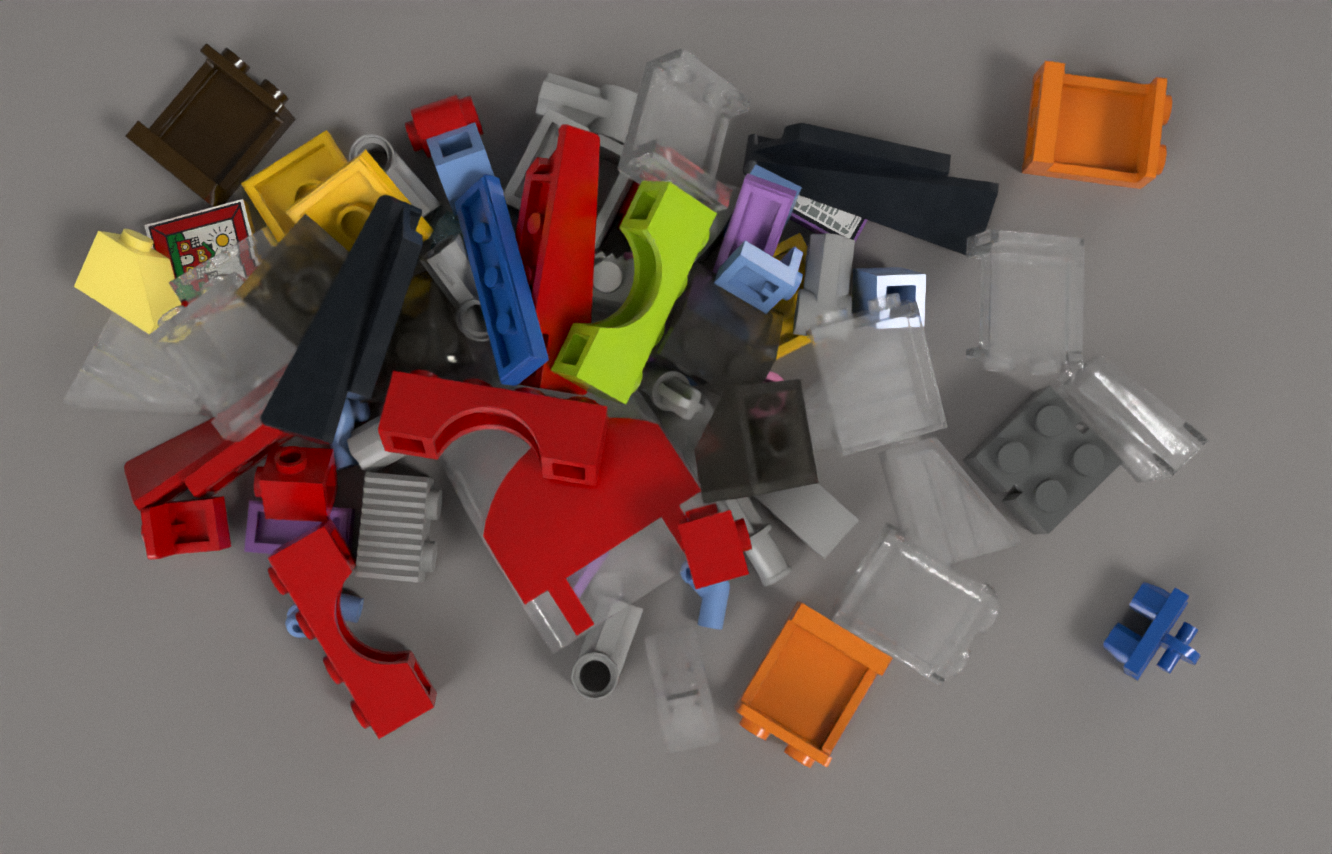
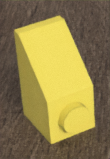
[74,229,187,337]

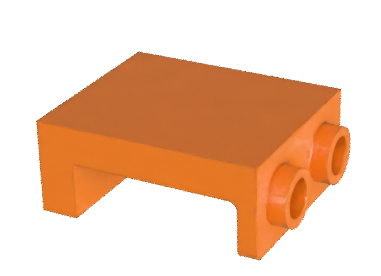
[1021,61,1172,189]
[734,601,893,768]

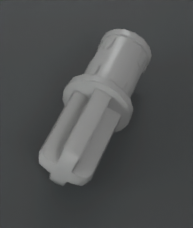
[638,361,705,420]
[716,485,792,587]

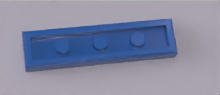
[454,174,549,386]

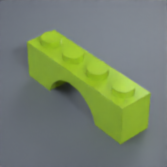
[550,181,717,405]

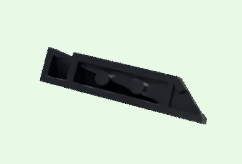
[743,123,999,257]
[260,195,423,444]

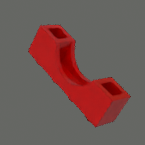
[378,370,608,486]
[267,518,437,739]

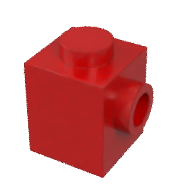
[254,446,338,522]
[677,503,752,589]

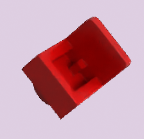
[141,496,231,560]

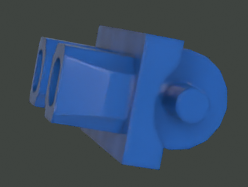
[1103,582,1201,681]

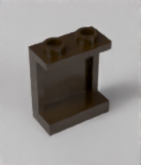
[125,43,296,207]

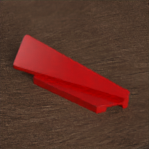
[515,124,600,396]
[124,385,296,511]

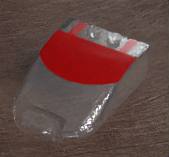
[439,340,713,654]

